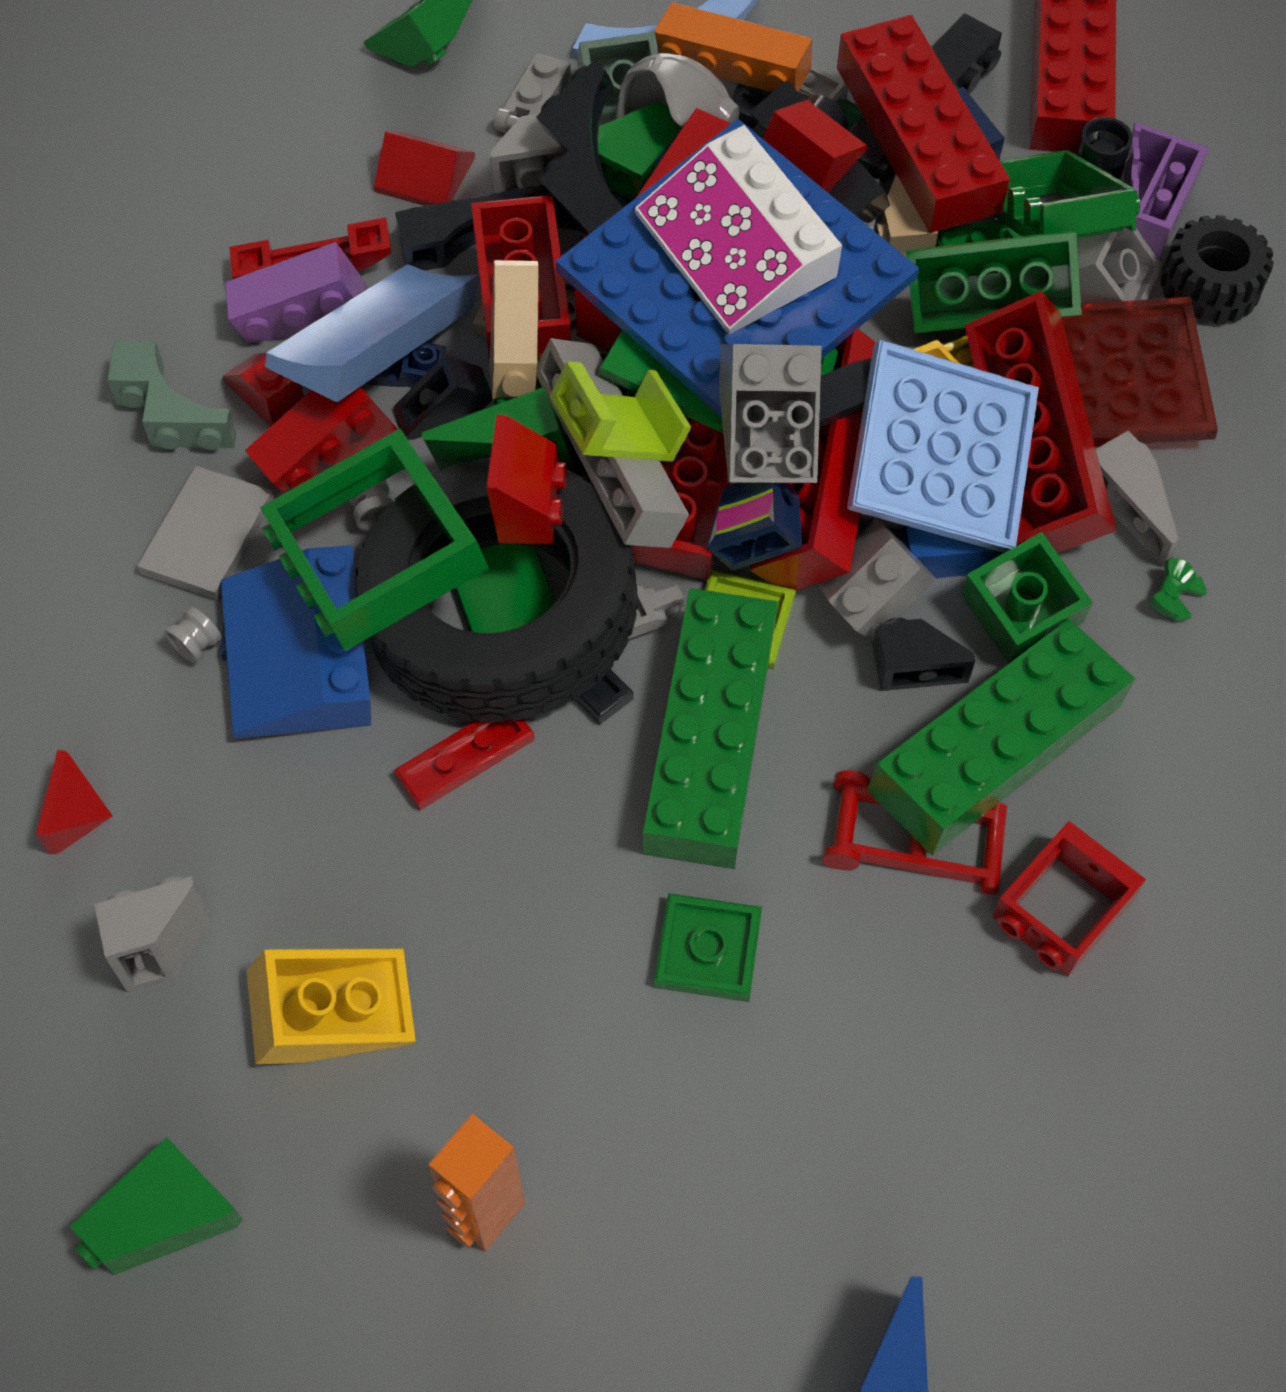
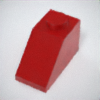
[222,353,304,427]

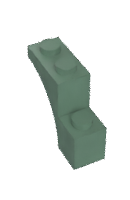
[107,340,236,450]

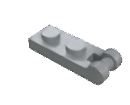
[494,52,571,134]

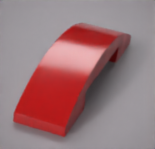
[229,217,392,279]

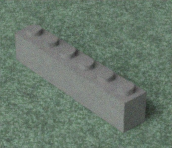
[536,338,689,548]

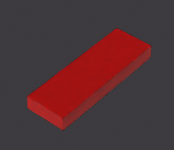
[394,719,535,811]

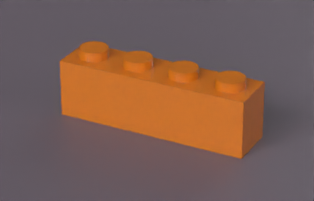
[654,2,812,92]
[428,1113,525,1252]

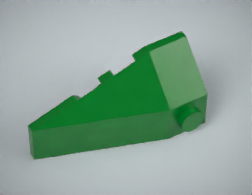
[363,0,472,67]

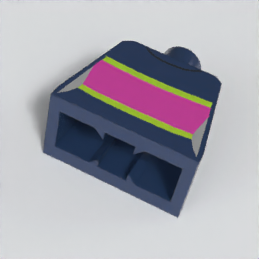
[706,482,802,570]

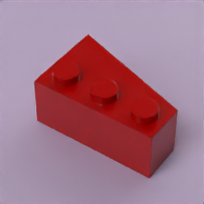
[245,387,398,493]

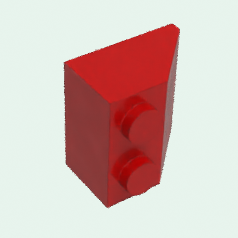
[487,415,567,544]

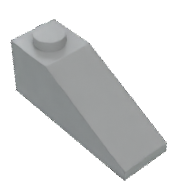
[1096,431,1179,567]

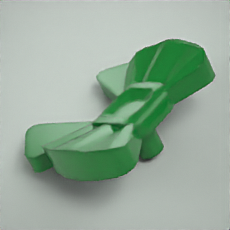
[1149,557,1207,621]

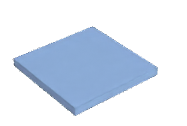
[847,340,1039,553]

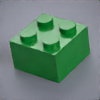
[961,532,1093,663]

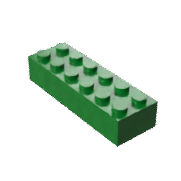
[643,588,778,869]
[867,619,1135,856]

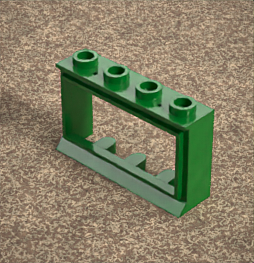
[992,150,1140,239]

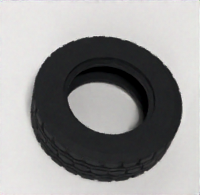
[355,457,638,722]

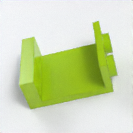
[550,361,691,461]

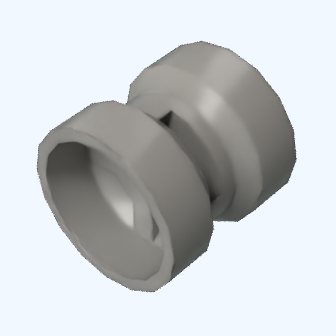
[348,479,394,532]

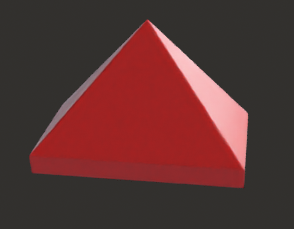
[36,750,113,854]

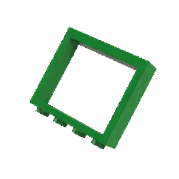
[260,429,489,651]

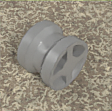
[164,607,222,663]

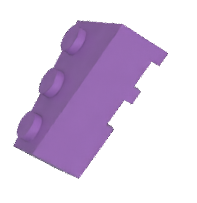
[1124,122,1209,260]
[225,242,369,343]

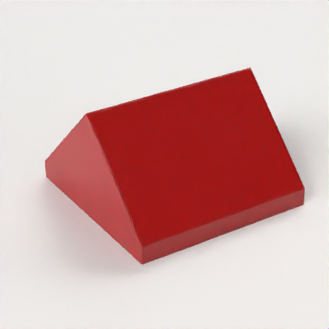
[763,100,867,192]
[374,131,475,206]

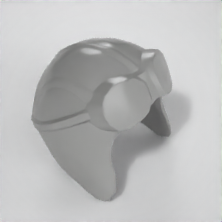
[617,53,739,127]

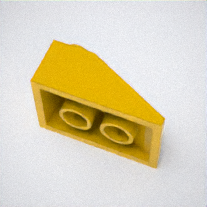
[246,949,416,1065]

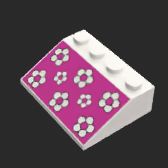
[635,125,842,335]

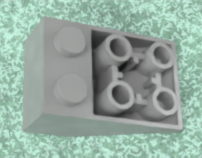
[719,344,822,483]

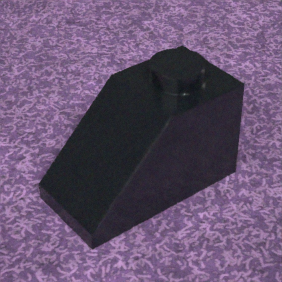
[394,355,493,440]
[872,617,975,691]

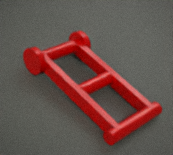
[822,770,1007,895]

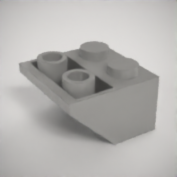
[94,876,212,992]

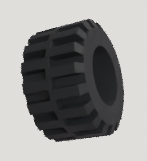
[1160,215,1274,325]

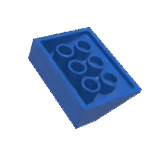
[221,545,371,739]

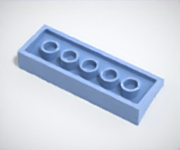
[265,264,479,402]

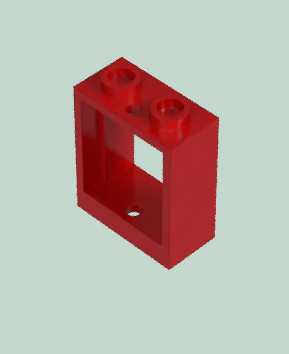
[992,821,1146,977]

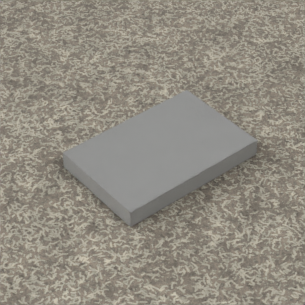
[137,465,275,600]

